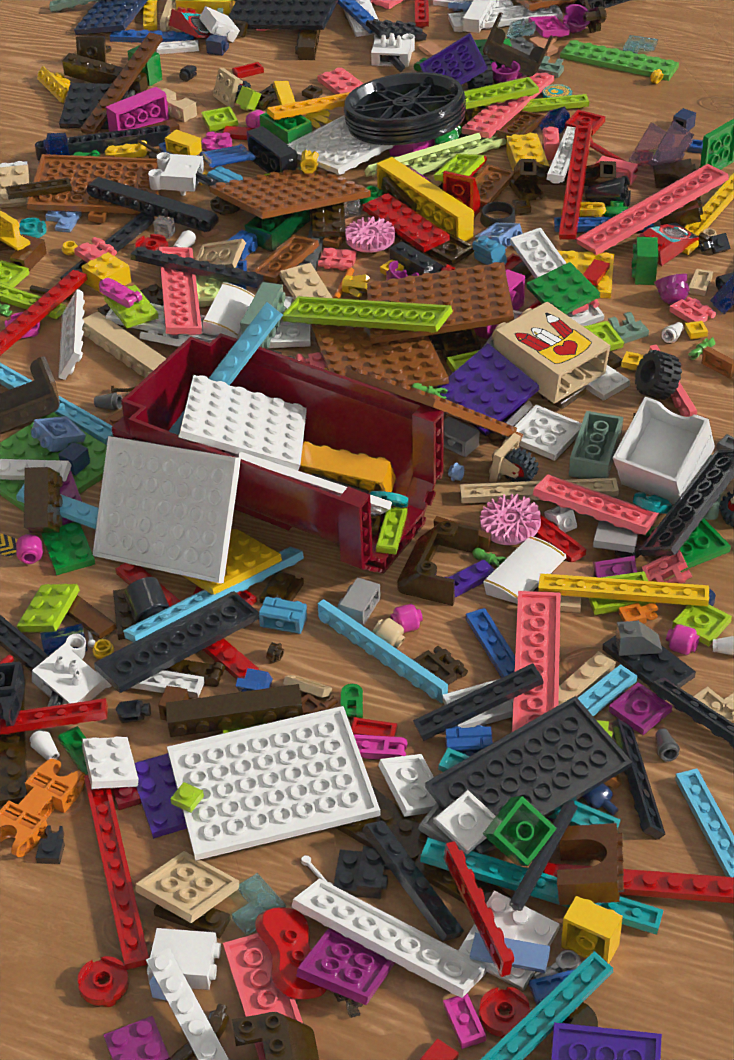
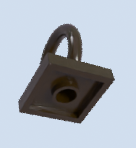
[76,36,112,63]

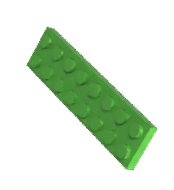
[560,40,679,81]

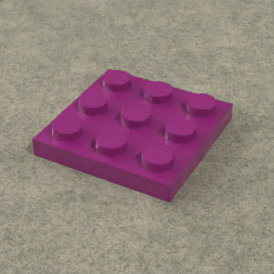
[296,928,395,1005]

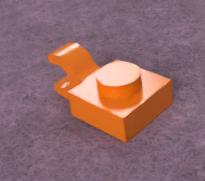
[619,602,658,624]

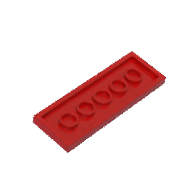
[363,193,450,253]

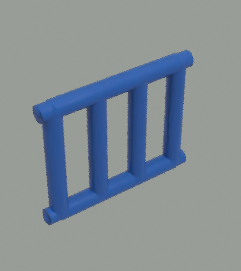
[199,144,255,168]

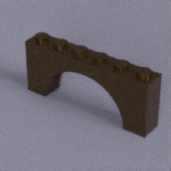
[514,158,616,186]
[653,158,703,226]

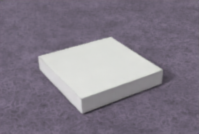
[433,790,496,854]

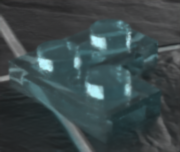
[506,19,536,40]
[623,35,658,54]
[232,873,286,936]

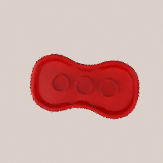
[255,907,327,999]

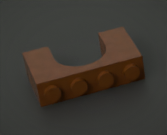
[0,234,47,271]
[557,823,624,905]

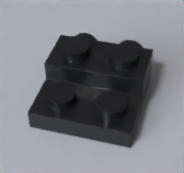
[333,846,390,899]

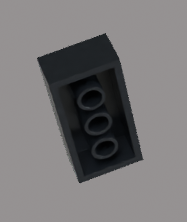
[247,126,298,174]

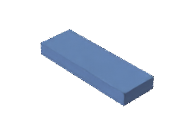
[470,932,550,973]

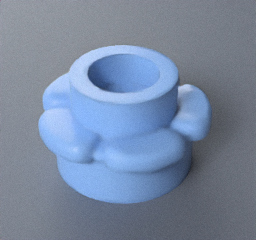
[448,463,464,481]

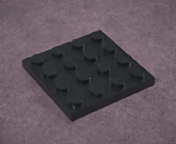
[59,83,129,129]

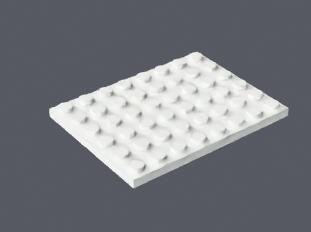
[93,436,241,583]
[167,706,380,861]

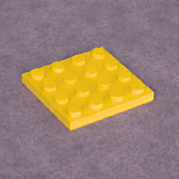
[557,250,614,299]
[182,529,282,595]

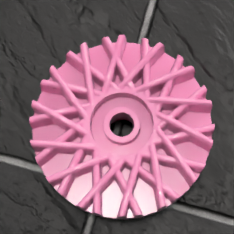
[345,217,395,253]
[480,494,541,545]

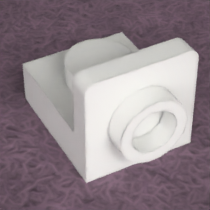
[544,506,577,533]

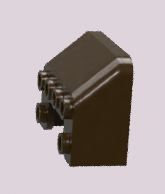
[0,356,60,433]
[232,1012,319,1060]

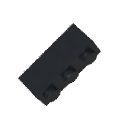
[389,241,445,276]

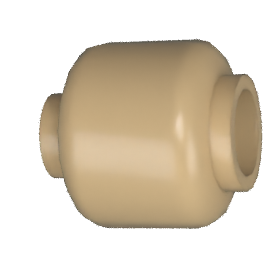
[373,618,405,648]

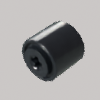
[123,577,170,624]

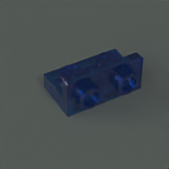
[539,106,570,134]
[43,133,69,155]
[710,274,734,314]
[40,624,88,656]

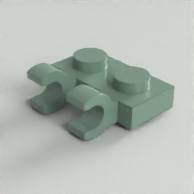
[537,56,564,78]
[608,312,649,344]

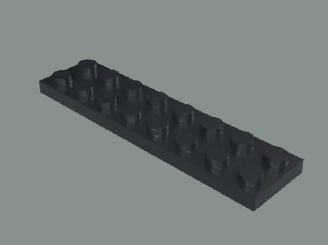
[639,449,734,557]
[94,591,260,693]

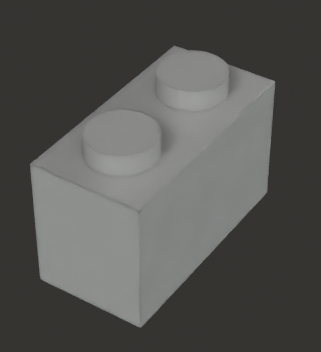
[444,417,479,457]
[338,577,380,626]

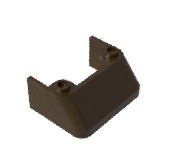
[483,12,554,76]
[397,521,479,606]

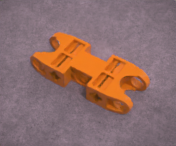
[0,758,86,857]

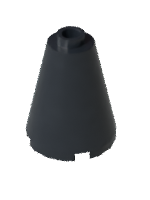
[585,176,631,207]

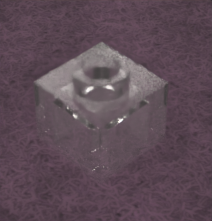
[344,200,361,219]
[153,215,175,239]

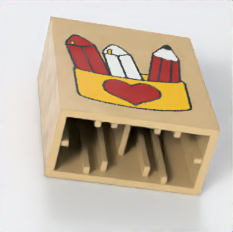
[492,302,611,404]

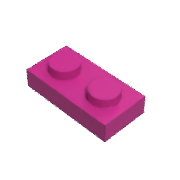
[443,993,486,1049]

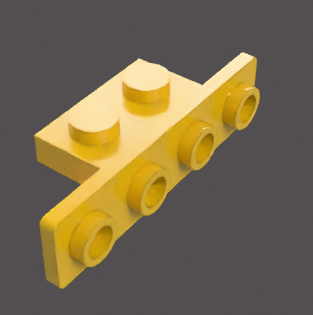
[37,66,71,103]
[0,211,30,251]

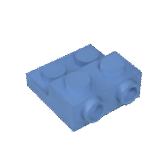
[475,223,523,249]
[31,416,86,452]

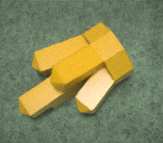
[305,110,332,129]
[299,149,319,174]
[342,274,370,299]

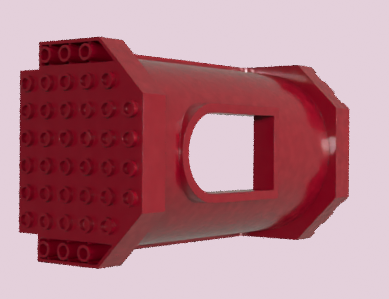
[111,333,444,574]

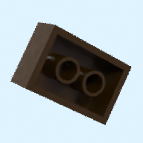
[24,467,63,533]

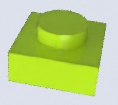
[171,782,204,813]

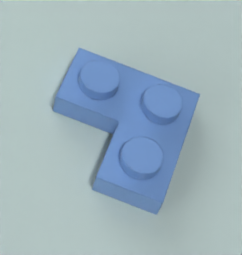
[448,1,473,12]
[45,210,82,233]

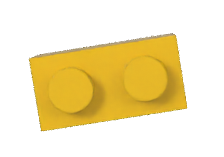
[165,130,202,156]

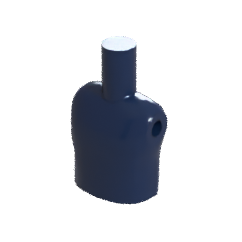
[582,784,618,816]

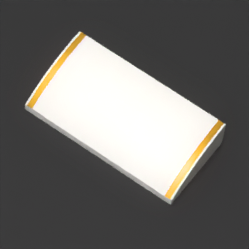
[203,282,255,339]
[483,536,566,604]

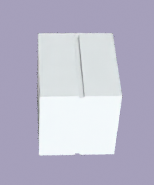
[613,397,715,504]

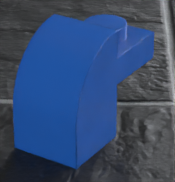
[236,668,273,692]

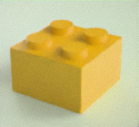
[82,252,131,295]
[561,896,623,964]

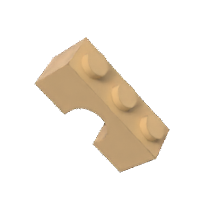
[162,88,197,122]

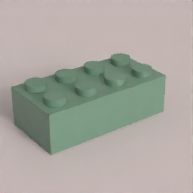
[240,282,287,349]
[569,411,624,479]

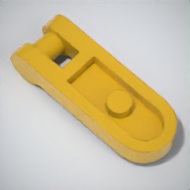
[105,141,147,158]
[561,202,606,217]

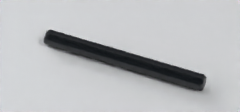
[509,800,578,911]

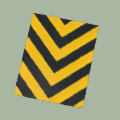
[0,533,18,557]

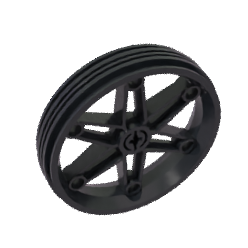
[344,72,466,145]

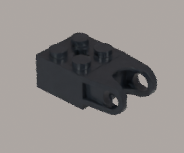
[0,661,26,727]

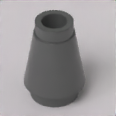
[94,393,122,411]
[655,729,680,762]

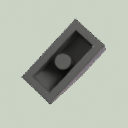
[615,621,662,656]

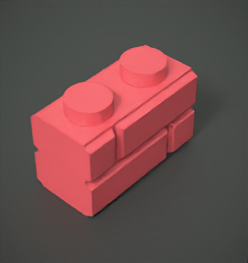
[542,127,560,160]

